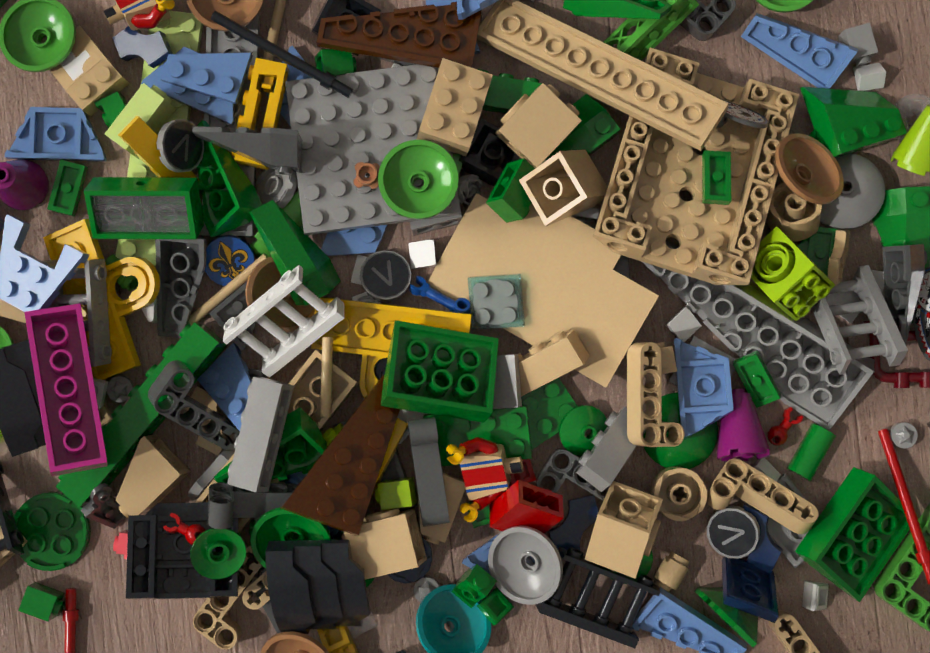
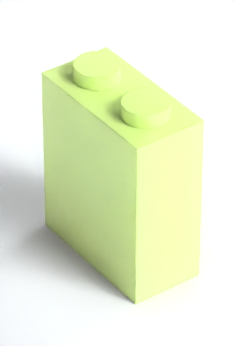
[105,83,176,159]

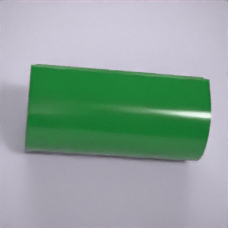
[787,423,836,482]

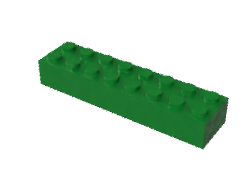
[55,322,228,507]

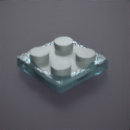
[468,274,525,329]

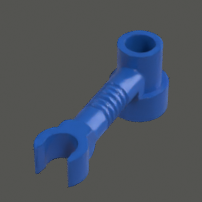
[409,276,472,314]

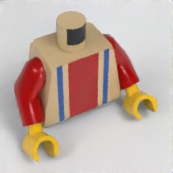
[103,0,175,31]
[446,437,523,522]

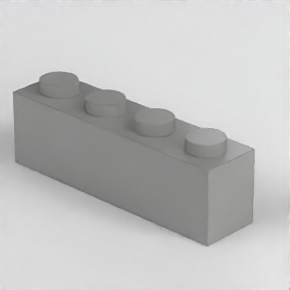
[227,377,294,493]

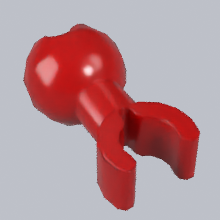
[767,407,803,446]
[163,513,206,545]

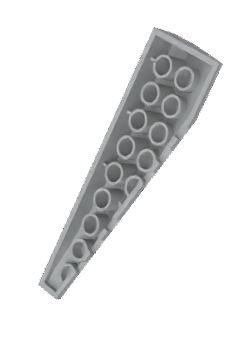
[643,241,875,431]

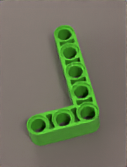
[874,503,930,632]

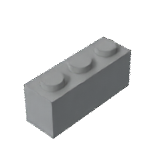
[576,407,645,492]

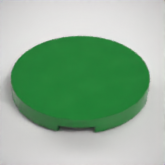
[14,492,91,571]

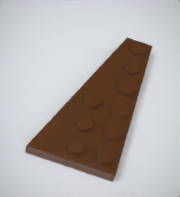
[316,2,482,68]
[280,375,400,536]

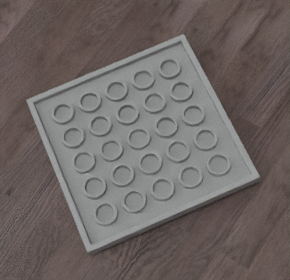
[285,64,461,235]

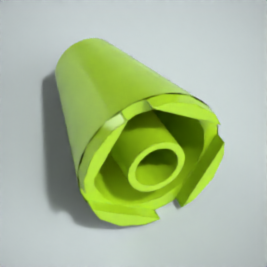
[890,104,930,176]

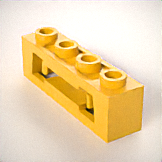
[232,58,289,170]

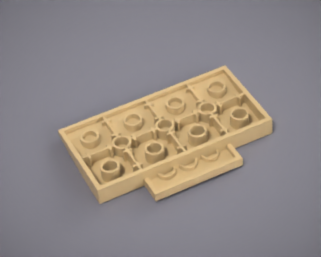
[428,193,659,388]

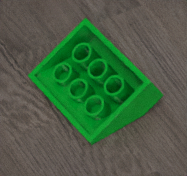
[381,320,499,423]
[795,467,910,602]

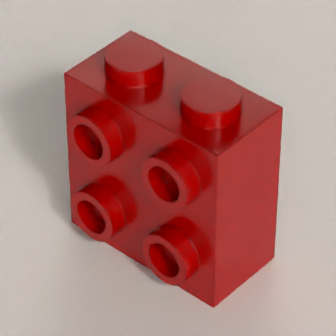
[490,480,564,534]

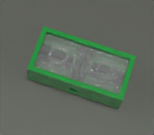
[84,177,204,239]

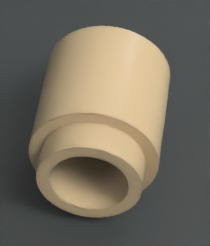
[654,551,690,592]

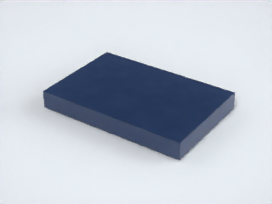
[722,556,779,623]

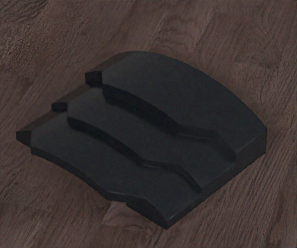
[0,339,46,457]
[126,502,239,599]
[266,540,371,634]

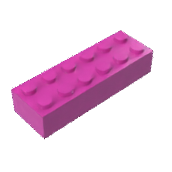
[24,303,108,476]

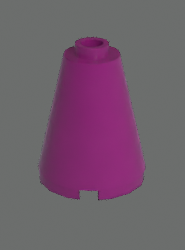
[0,159,49,210]
[717,389,770,462]

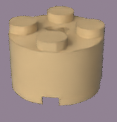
[767,182,822,241]
[650,466,707,521]

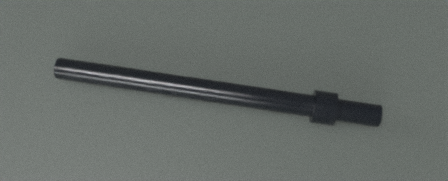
[211,11,354,98]

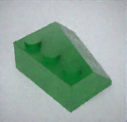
[800,87,907,158]

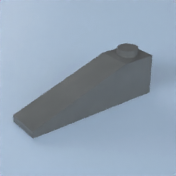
[192,126,303,175]
[155,235,206,338]
[882,244,927,345]

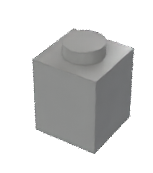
[838,23,878,66]

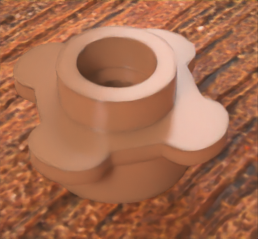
[353,162,380,189]

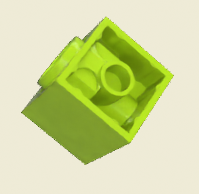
[751,226,835,321]

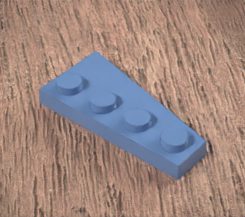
[741,13,858,89]
[197,342,252,431]
[632,587,747,653]

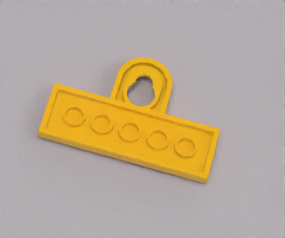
[43,219,160,380]
[311,297,472,398]

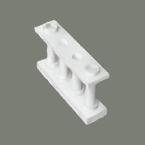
[223,265,344,378]

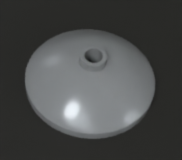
[820,153,885,230]
[488,526,563,605]

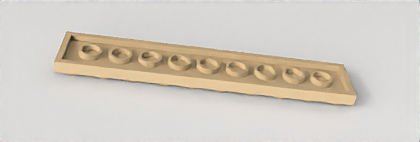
[477,0,729,151]

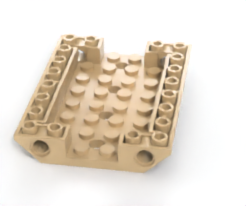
[593,47,799,285]

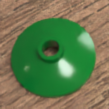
[559,405,607,456]
[190,528,246,579]

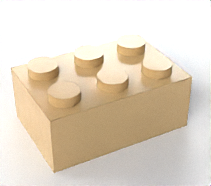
[416,58,493,156]

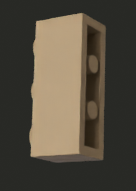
[518,329,590,396]

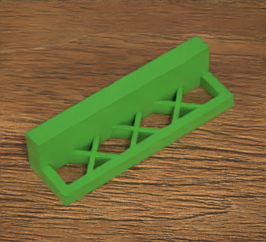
[604,0,699,61]

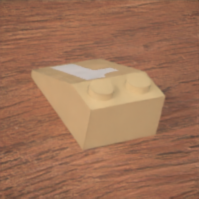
[50,25,130,116]

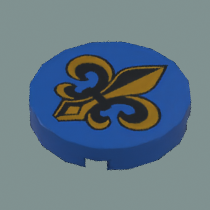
[205,235,255,286]

